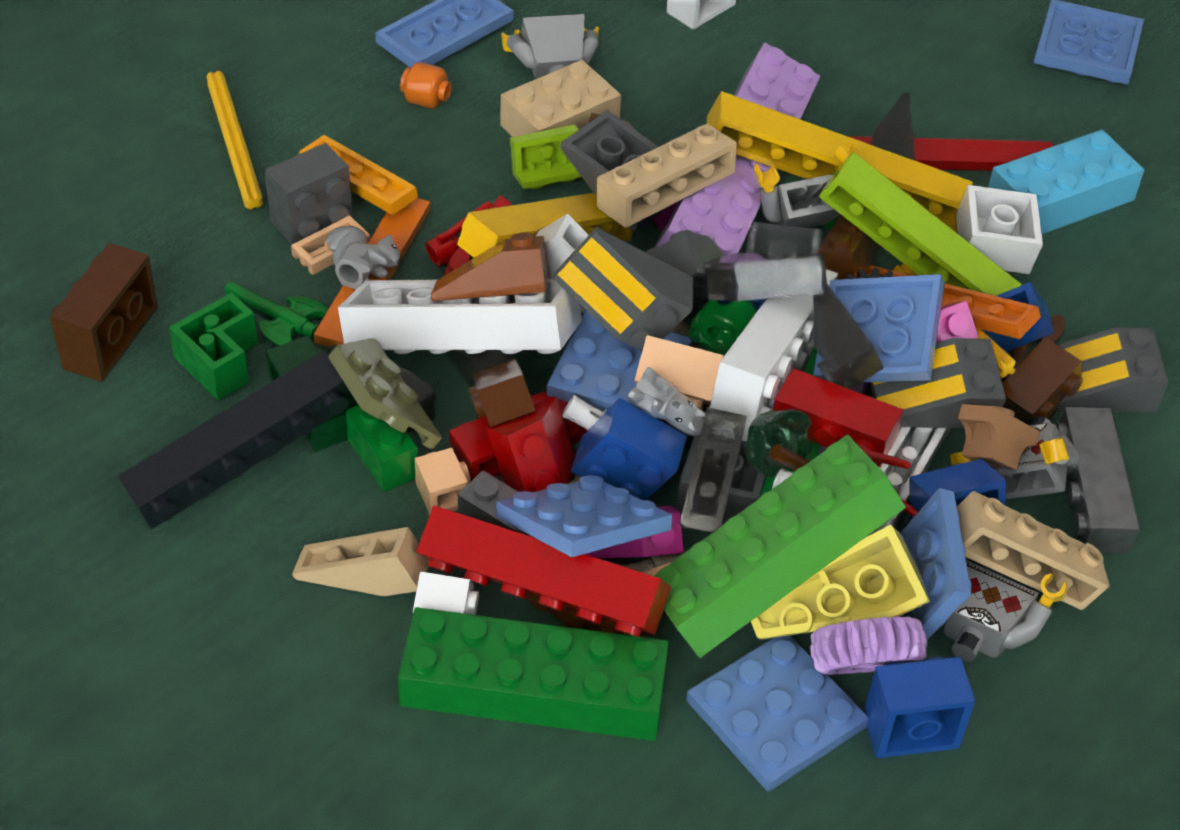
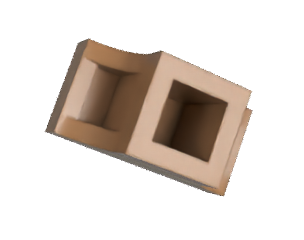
[958,404,1040,471]

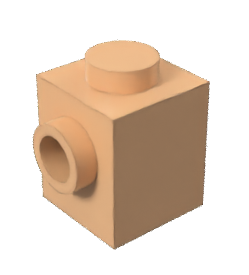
[415,448,470,515]

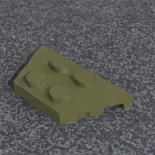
[328,338,442,449]

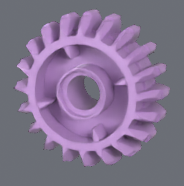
[810,616,927,675]

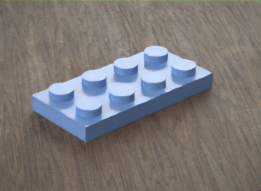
[375,0,513,67]

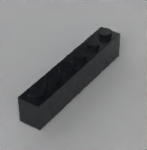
[118,350,356,529]

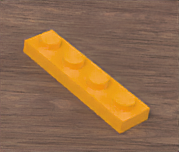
[299,135,418,215]

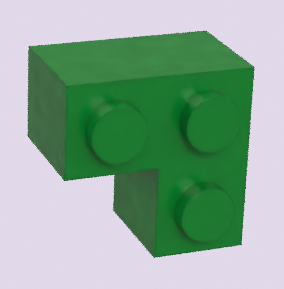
[169,292,258,401]

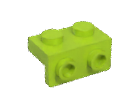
[510,124,582,189]

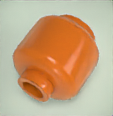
[400,62,452,109]

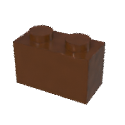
[1002,337,1083,425]
[469,359,536,427]

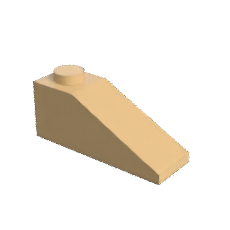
[292,527,429,596]

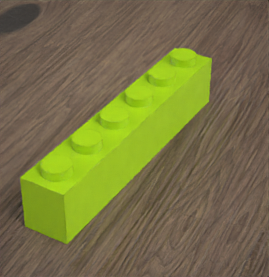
[818,152,1022,296]

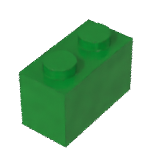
[346,405,418,493]

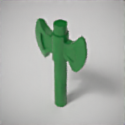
[224,281,328,346]

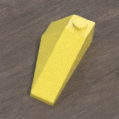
[750,525,930,640]

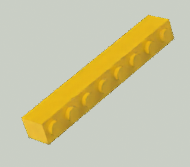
[707,91,973,232]

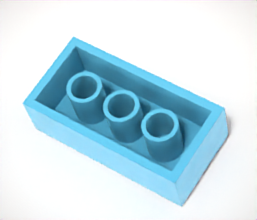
[988,129,1145,234]

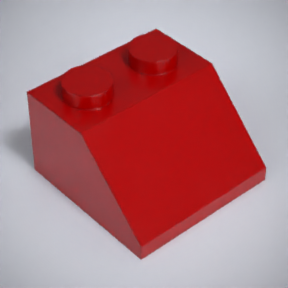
[486,396,575,492]

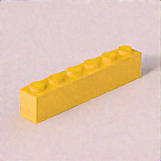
[457,193,634,258]

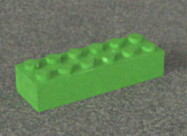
[654,434,906,658]

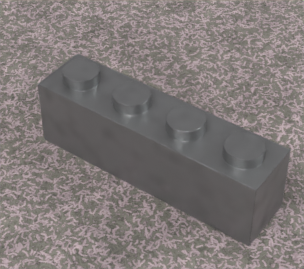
[1055,407,1139,553]

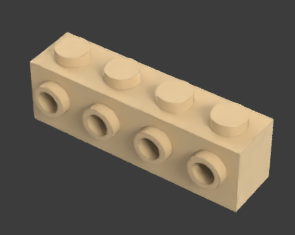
[597,124,737,228]
[957,491,1110,610]

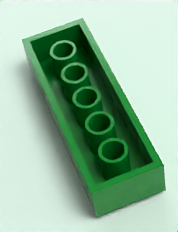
[398,607,669,741]

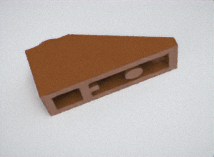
[431,233,549,301]

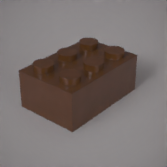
[50,243,158,382]

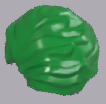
[688,297,756,356]

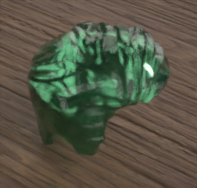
[744,409,812,478]

